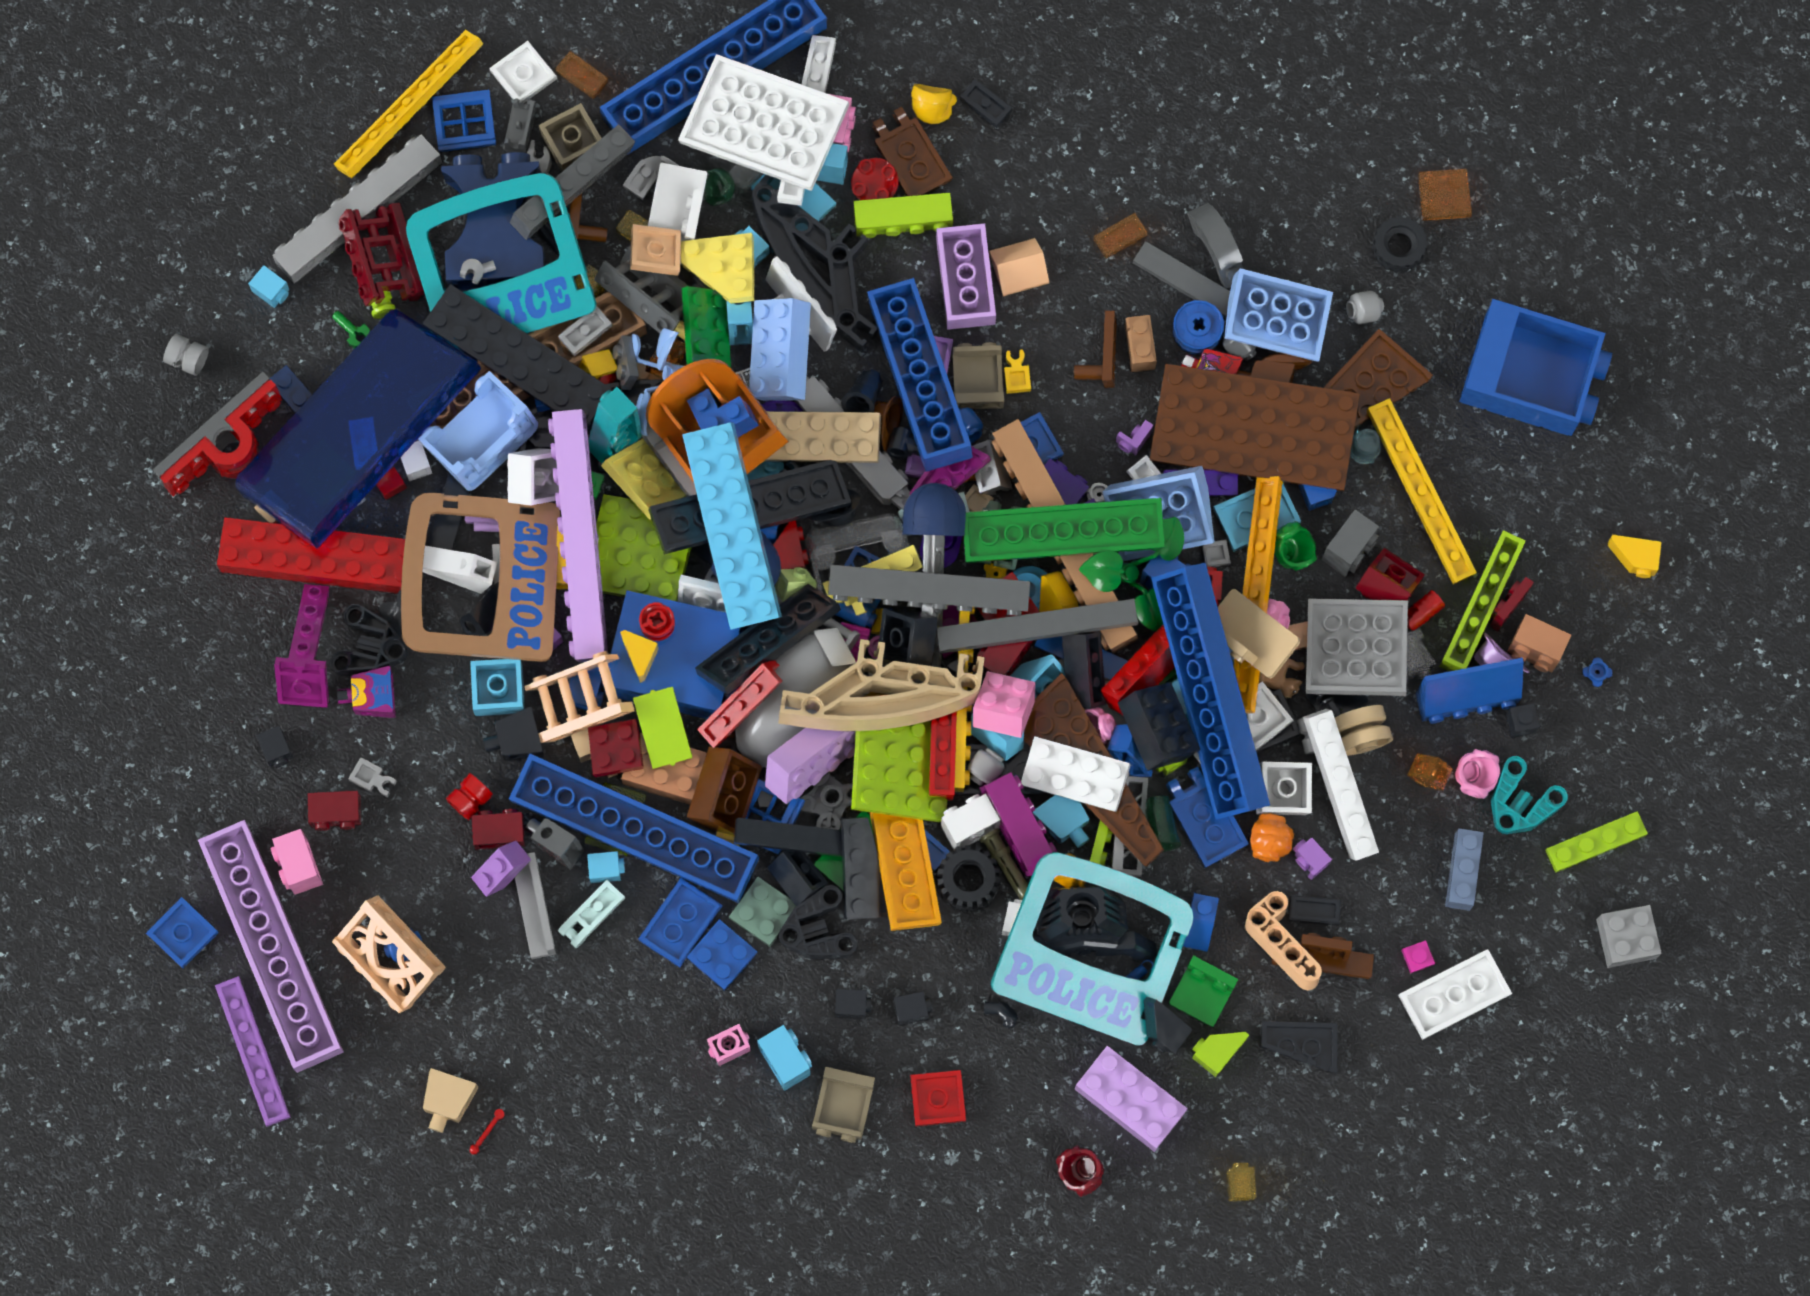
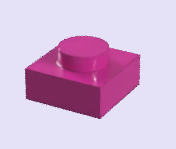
[1401,941,1435,974]

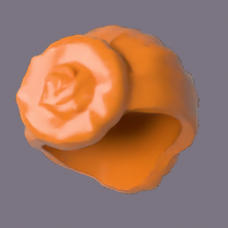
[1250,813,1294,862]

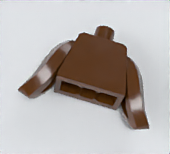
[1237,353,1313,383]

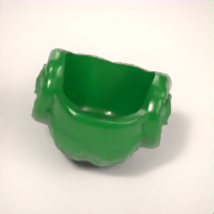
[1274,521,1317,571]

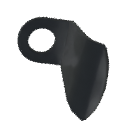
[460,582,499,636]

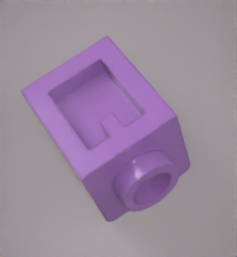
[1116,420,1154,455]

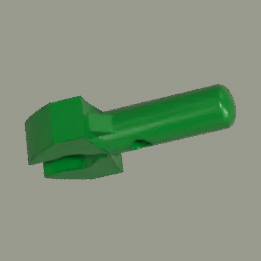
[332,311,371,349]

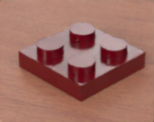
[1490,577,1534,632]
[588,719,644,778]

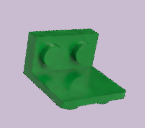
[1169,955,1238,1027]

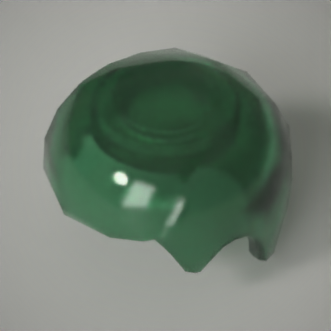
[703,168,735,206]

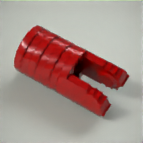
[1407,590,1445,631]

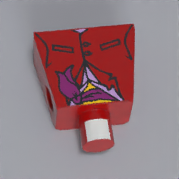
[1181,349,1243,375]

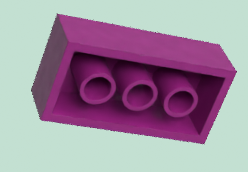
[979,772,1057,877]

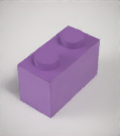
[471,841,531,897]

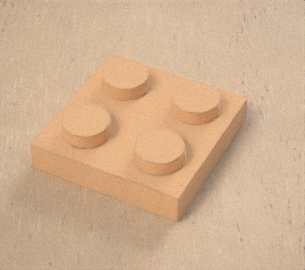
[630,224,681,276]

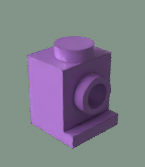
[1293,838,1332,880]

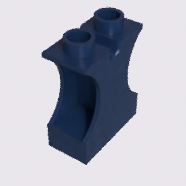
[441,152,546,291]

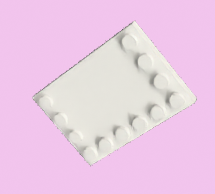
[678,54,849,191]

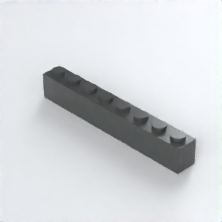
[828,564,1030,616]

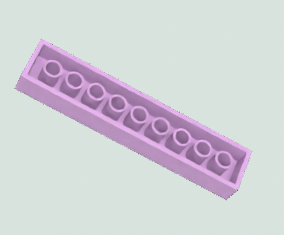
[548,409,608,662]
[198,820,344,1073]

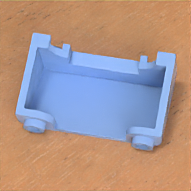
[418,371,538,491]

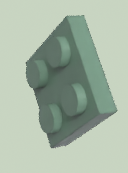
[729,877,796,947]

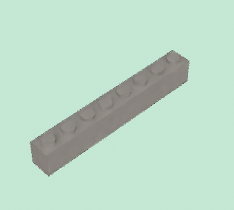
[272,134,442,284]

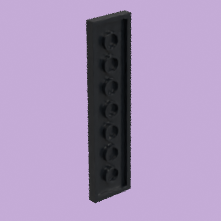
[422,284,613,428]
[648,460,851,555]

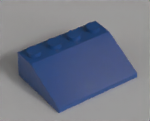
[1415,657,1524,724]

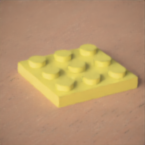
[601,439,687,520]

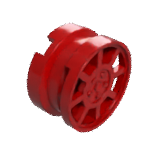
[639,602,675,641]

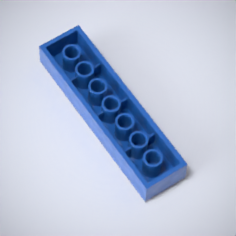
[867,278,973,472]

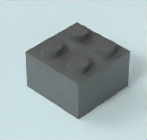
[1322,510,1379,577]

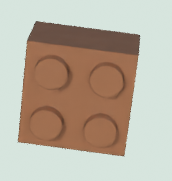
[1507,614,1571,672]

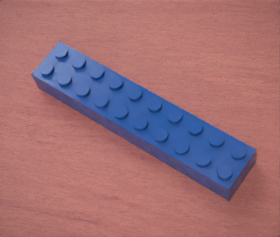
[600,0,827,154]
[1151,563,1270,820]
[509,754,759,903]

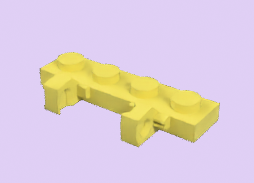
[822,545,923,616]

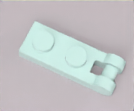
[558,880,625,948]

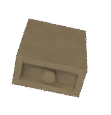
[953,342,1004,409]
[812,1067,875,1143]

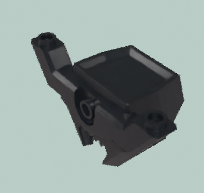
[1033,886,1157,960]

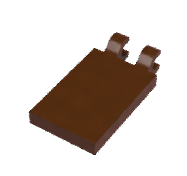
[872,107,953,196]

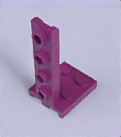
[274,584,329,708]

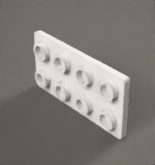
[648,163,707,265]
[766,257,837,352]

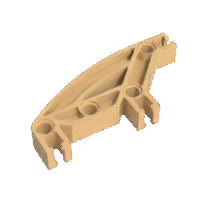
[778,639,984,731]

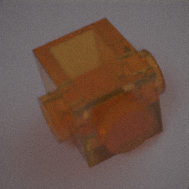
[1407,753,1453,791]

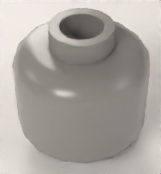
[1346,291,1384,324]
[967,748,1004,786]

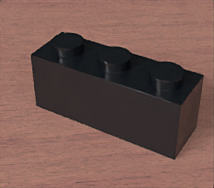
[1062,631,1106,709]

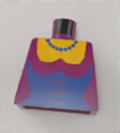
[337,666,396,718]

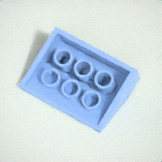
[1225,268,1333,362]
[1102,466,1214,561]

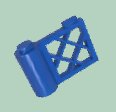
[826,546,882,628]

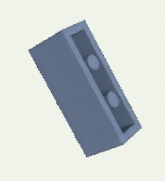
[1445,828,1484,911]

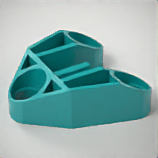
[1491,756,1568,834]

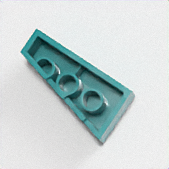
[588,387,642,464]

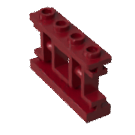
[338,203,425,306]

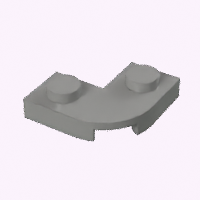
[623,156,679,200]

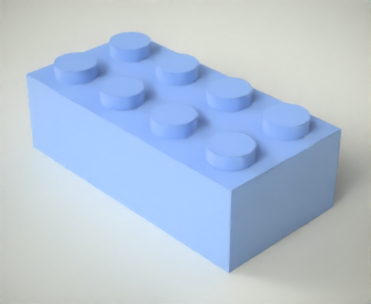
[749,298,811,401]

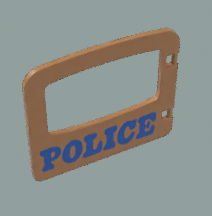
[401,493,560,662]

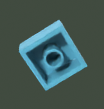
[470,659,525,716]
[757,1025,812,1091]

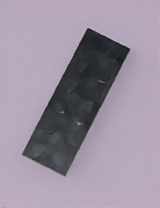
[695,584,841,695]

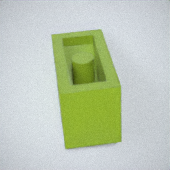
[1192,1032,1249,1077]

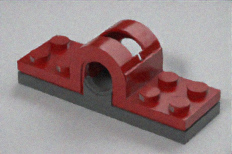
[153,372,282,497]

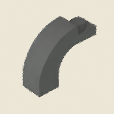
[1187,203,1243,289]

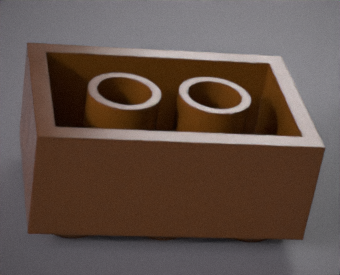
[687,747,762,836]

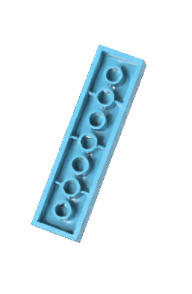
[682,422,782,630]

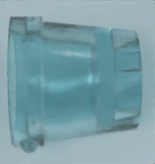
[1350,429,1381,464]

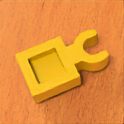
[1004,350,1031,394]

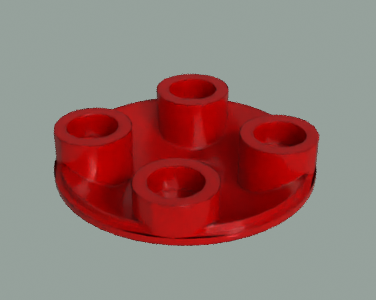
[851,158,899,200]

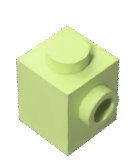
[775,567,816,602]

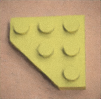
[681,233,754,304]

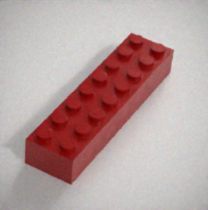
[217,517,405,593]

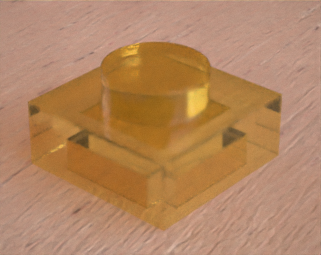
[616,209,649,240]

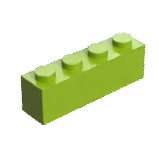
[854,193,953,238]

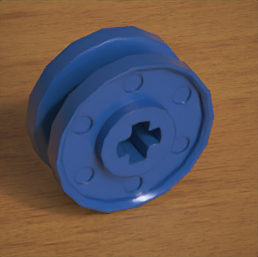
[1172,300,1224,355]

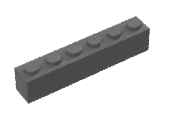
[510,124,635,240]

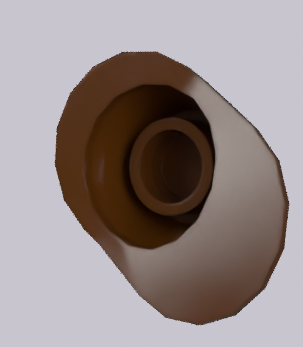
[874,396,903,453]

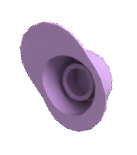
[1474,633,1530,673]

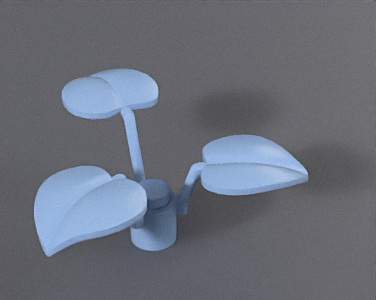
[631,328,684,436]

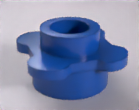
[1582,658,1612,687]

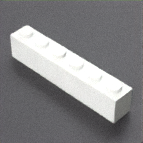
[1303,709,1379,861]

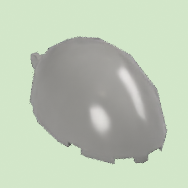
[735,618,860,768]

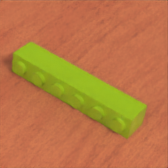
[1439,530,1526,672]

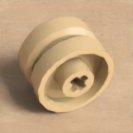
[1335,705,1393,756]

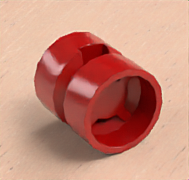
[446,773,493,820]

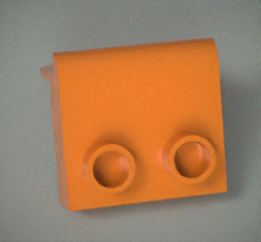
[646,359,788,483]

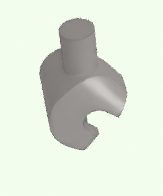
[460,259,496,284]

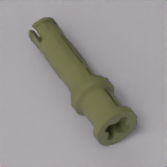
[979,828,1028,900]

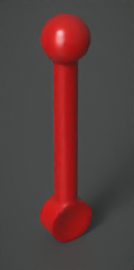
[469,1109,505,1155]

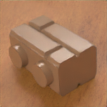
[1124,315,1157,372]

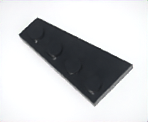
[841,817,888,919]

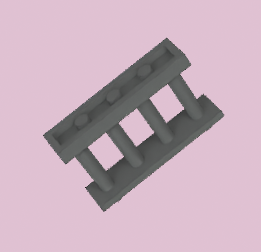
[594,245,688,333]

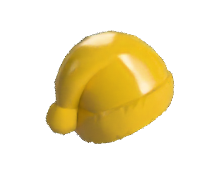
[911,84,957,124]

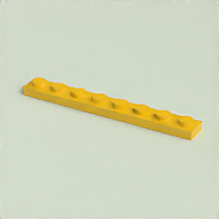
[334,30,483,179]
[1366,398,1477,585]
[955,607,975,792]

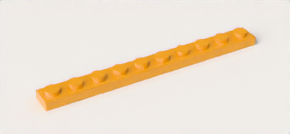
[1234,476,1283,714]

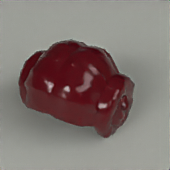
[1056,1145,1104,1197]

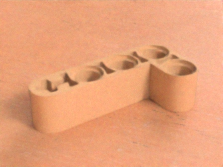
[1245,891,1322,990]

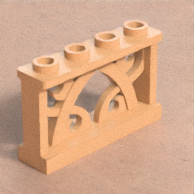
[332,895,446,1013]

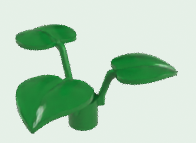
[1079,517,1184,631]

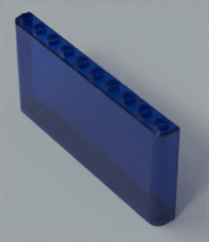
[235,309,482,549]

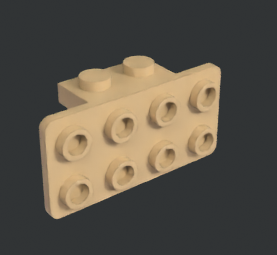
[1218,589,1300,678]

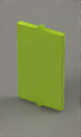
[633,687,693,769]

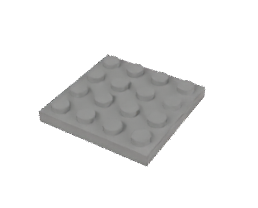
[1306,599,1408,696]

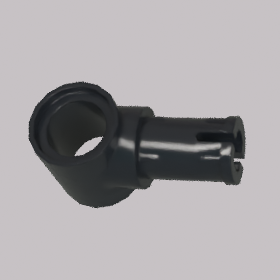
[887,427,920,459]

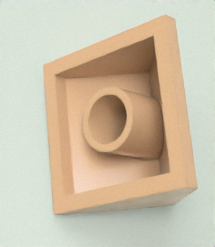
[989,238,1049,296]

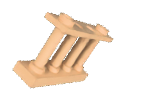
[524,651,634,743]

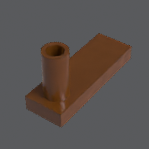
[569,193,607,242]
[1074,311,1117,388]

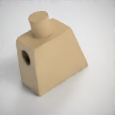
[423,1068,478,1133]

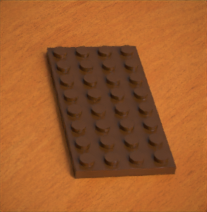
[1150,364,1360,491]

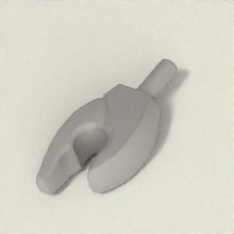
[527,140,552,174]

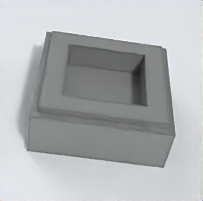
[1202,540,1231,568]

